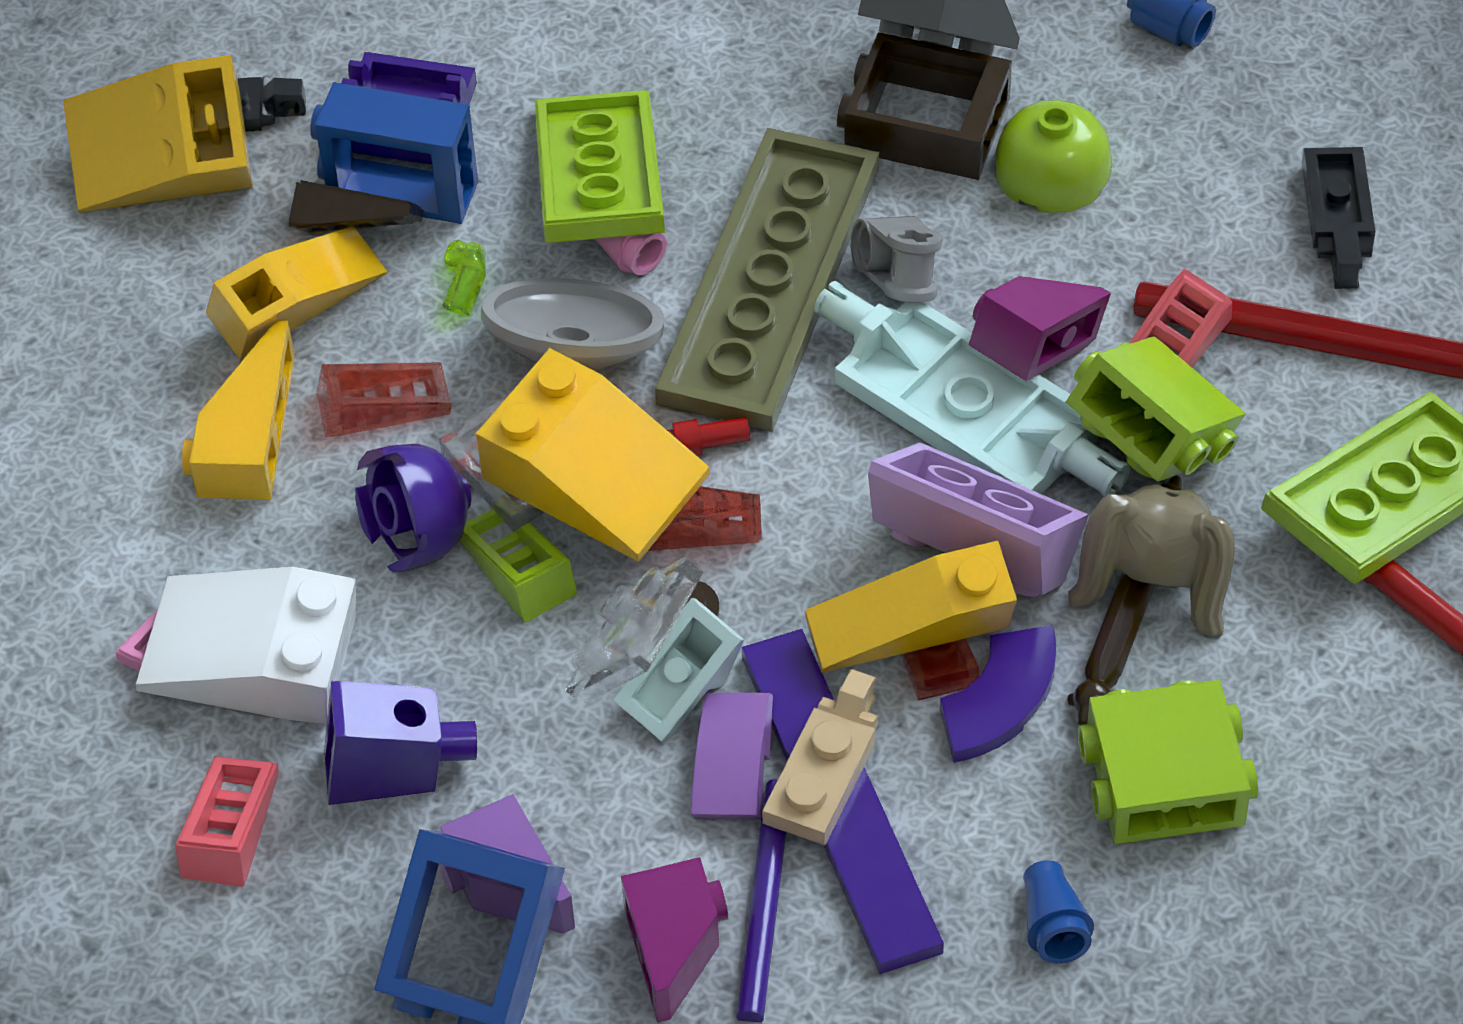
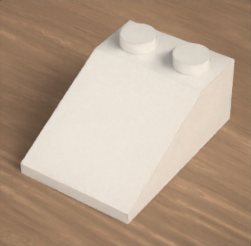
[136,567,356,724]

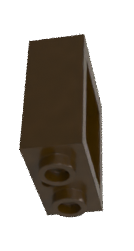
[837,32,1012,180]

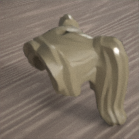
[1068,484,1235,637]

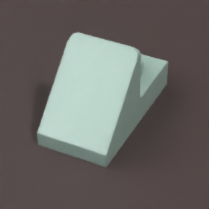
[613,598,744,742]

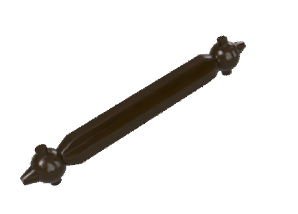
[1067,475,1182,725]

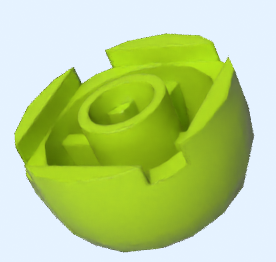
[994,99,1112,213]

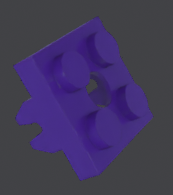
[341,52,477,165]

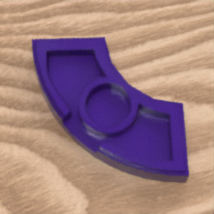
[940,625,1056,763]

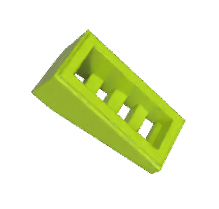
[460,502,577,622]

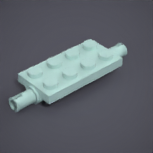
[814,281,1131,497]

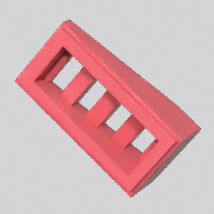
[1129,269,1232,368]
[175,756,279,887]

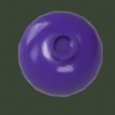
[355,443,472,572]

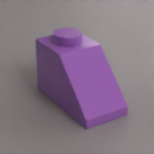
[438,794,575,933]

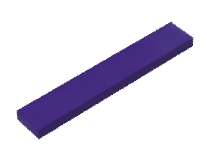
[741,629,944,974]

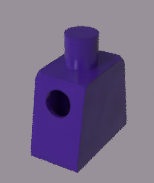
[324,681,477,805]

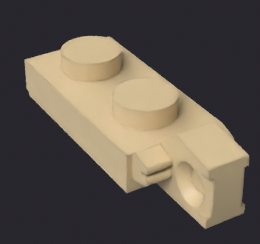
[762,669,878,845]

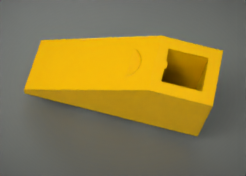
[206,226,388,360]

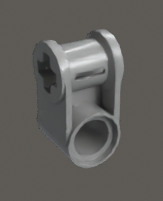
[850,216,943,303]

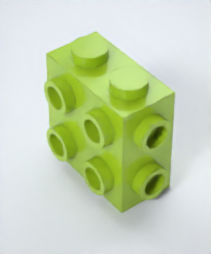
[1065,336,1246,482]
[1078,679,1258,845]

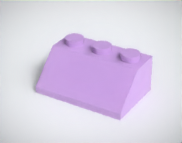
[868,442,1088,597]

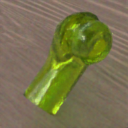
[442,239,486,317]

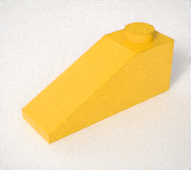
[182,320,295,500]
[804,541,1017,673]

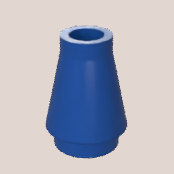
[1023,860,1094,964]

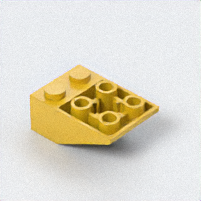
[63,55,253,213]

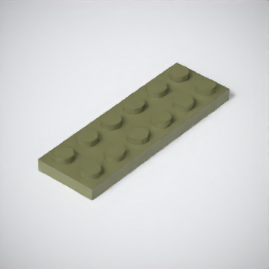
[655,128,879,432]

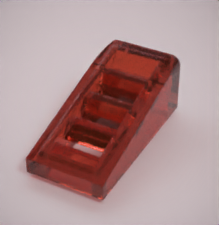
[316,362,452,437]
[648,486,762,551]

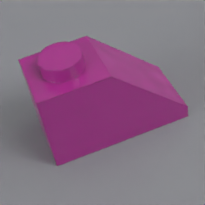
[968,276,1111,381]
[621,857,728,1023]

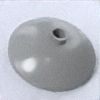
[481,278,665,370]

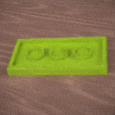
[534,90,665,243]
[1261,391,1463,585]

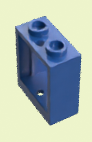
[310,82,478,224]
[374,829,565,1024]

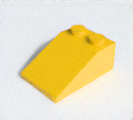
[476,348,710,562]

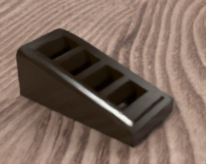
[289,180,424,232]

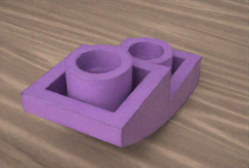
[691,693,773,820]

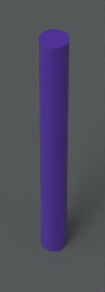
[736,779,787,1023]

